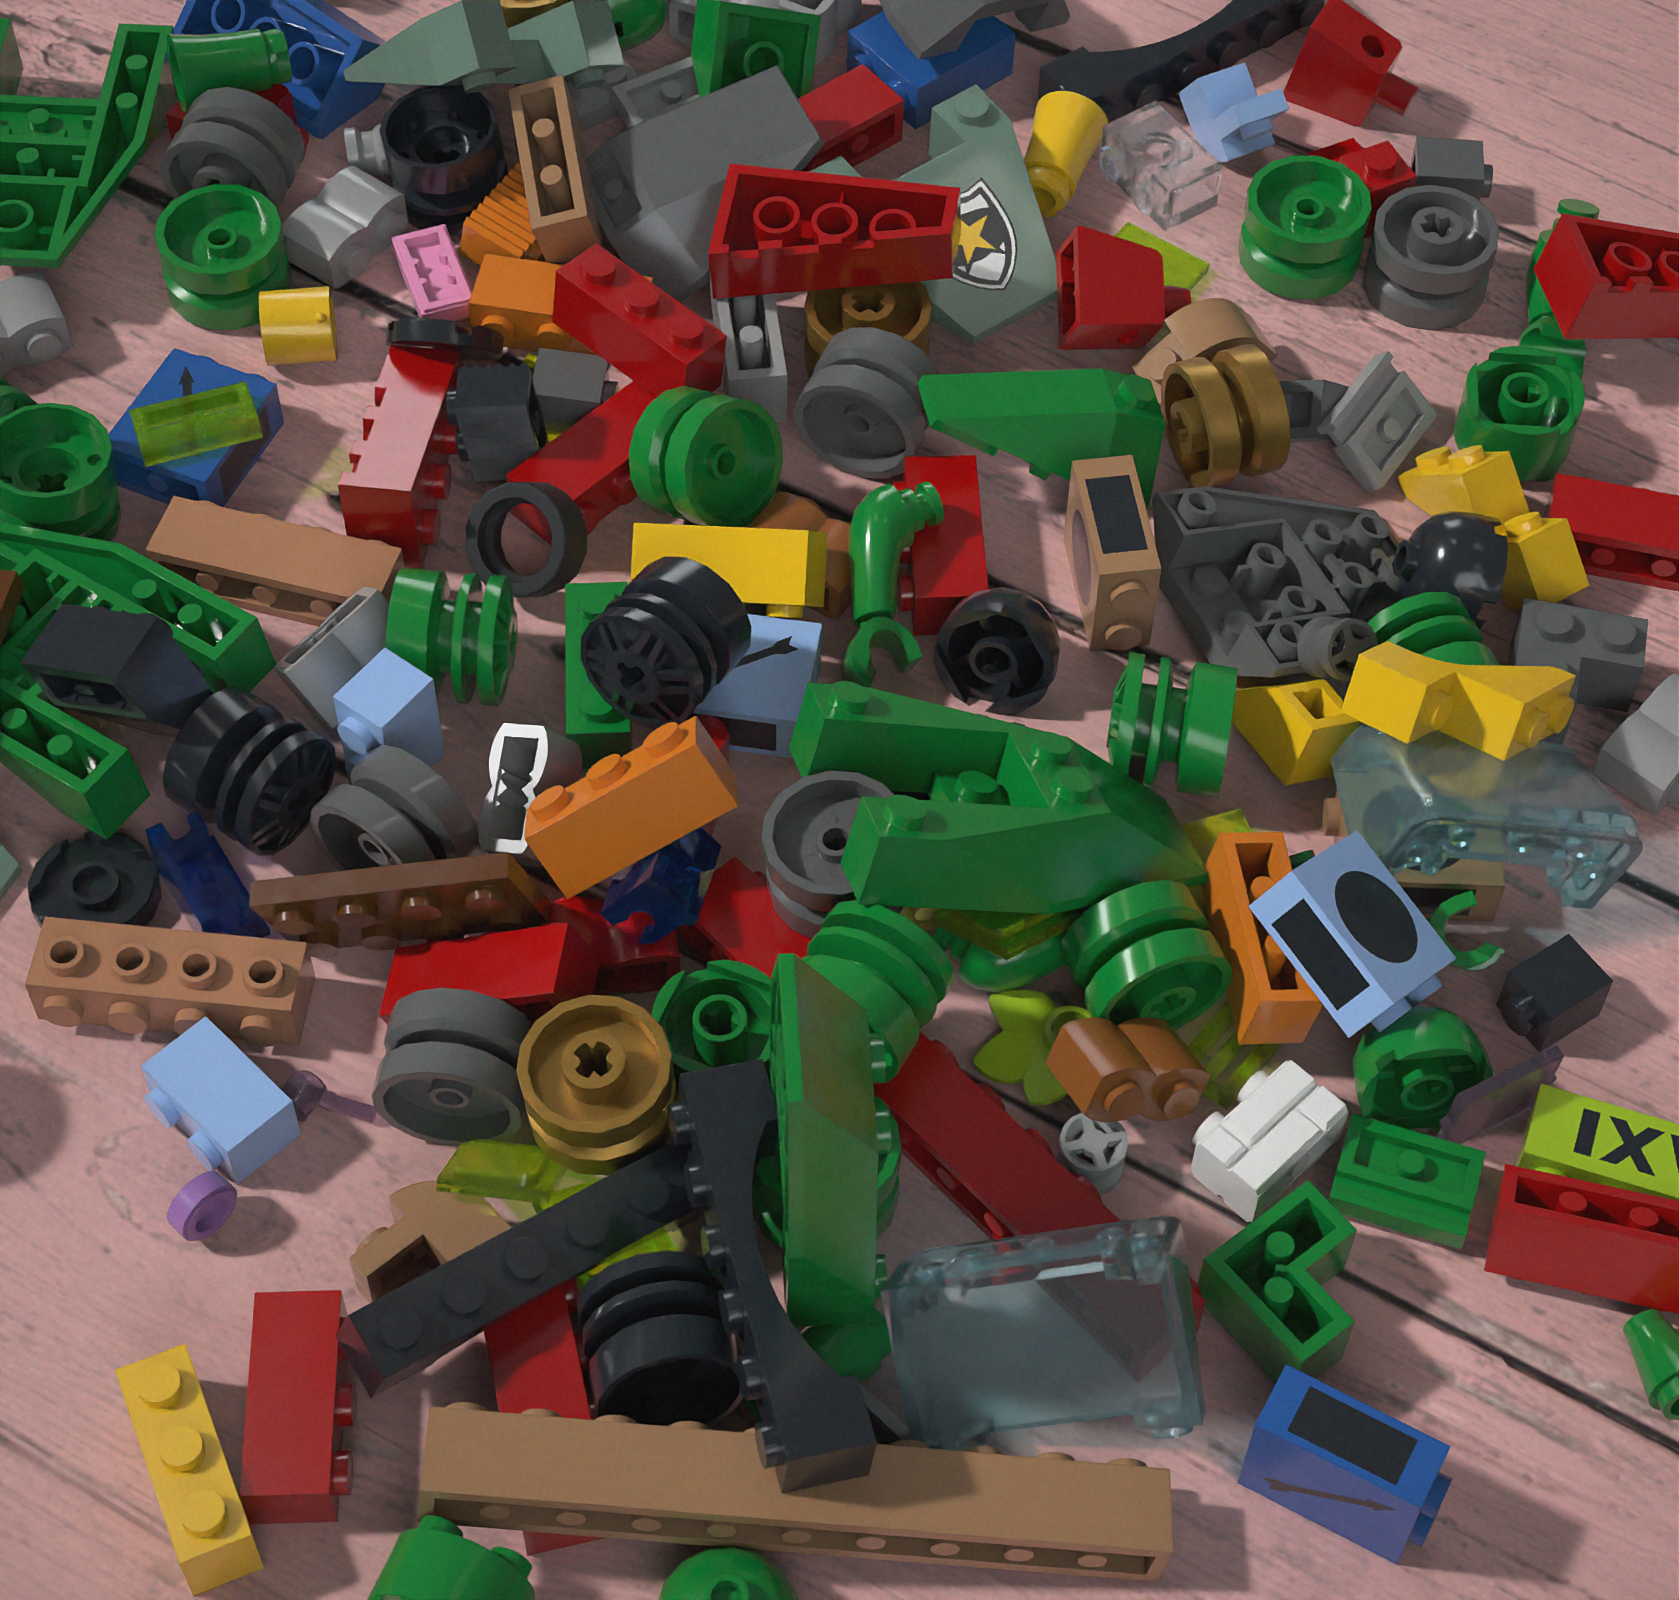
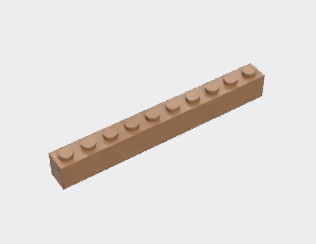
[417,1402,1174,1582]

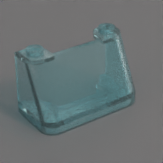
[1331,724,1643,909]
[880,1216,1206,1451]

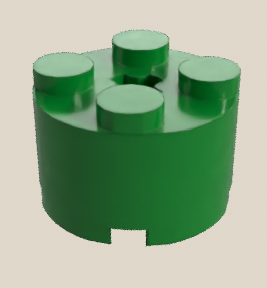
[1454,346,1585,482]
[652,960,771,1091]
[367,1515,535,1600]

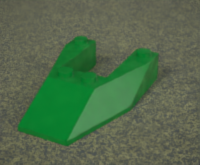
[0,18,177,268]
[0,522,276,840]
[789,681,1208,914]
[769,953,891,1327]

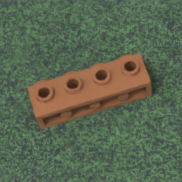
[25,917,315,1047]

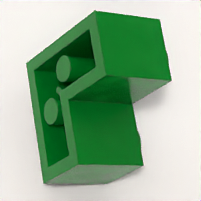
[1197,1180,1357,1383]

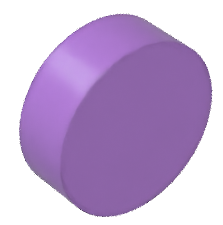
[167,1171,237,1241]

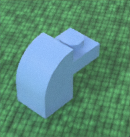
[1178,62,1289,162]

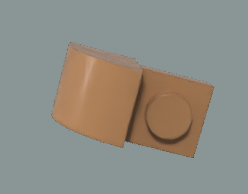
[1131,298,1278,409]
[349,1181,512,1303]

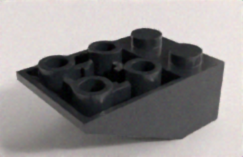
[20,604,215,738]

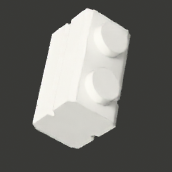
[1190,1060,1349,1222]

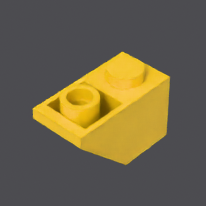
[1232,679,1360,786]

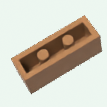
[508,75,603,264]

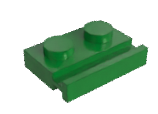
[1328,1113,1486,1249]

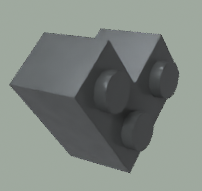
[1507,598,1648,750]

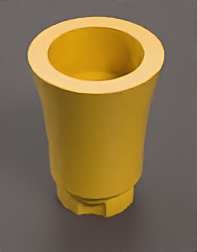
[1023,91,1109,218]

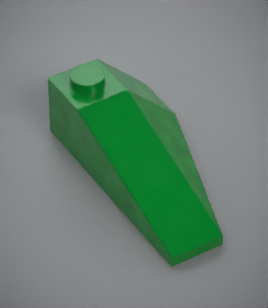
[917,368,1165,509]

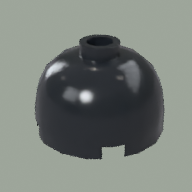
[1393,511,1508,630]
[933,587,1061,714]

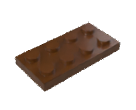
[249,852,550,957]

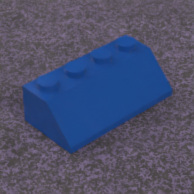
[174,0,386,139]

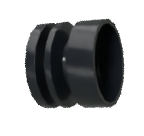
[379,85,508,236]
[581,556,752,728]
[162,687,337,856]
[576,1250,744,1427]

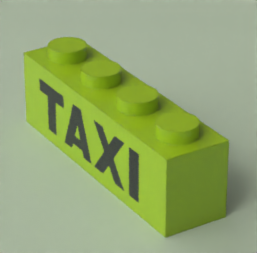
[1516,1083,1679,1201]

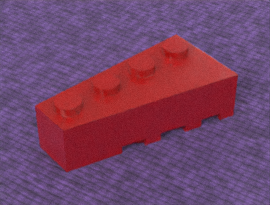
[708,163,961,299]
[1534,213,1679,340]
[338,345,462,569]

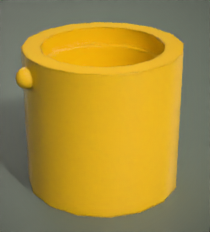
[259,286,338,366]

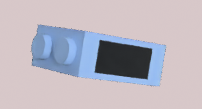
[654,614,822,758]
[1248,830,1456,1038]

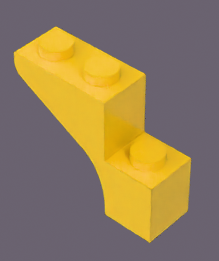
[1397,445,1590,609]
[1340,641,1576,761]

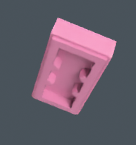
[391,224,473,322]

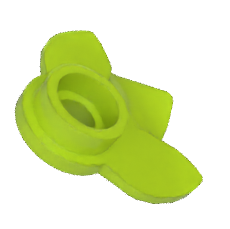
[973,990,1091,1106]

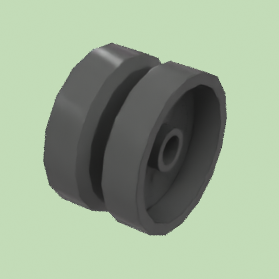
[160,87,306,211]
[1363,185,1499,330]
[794,327,939,478]
[310,745,479,871]
[761,771,903,939]
[372,988,533,1148]

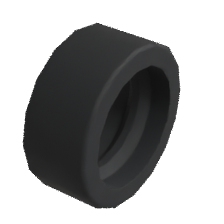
[465,482,587,598]

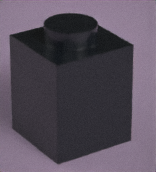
[1496,934,1613,1053]

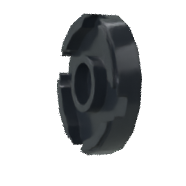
[385,318,504,361]
[28,831,162,928]

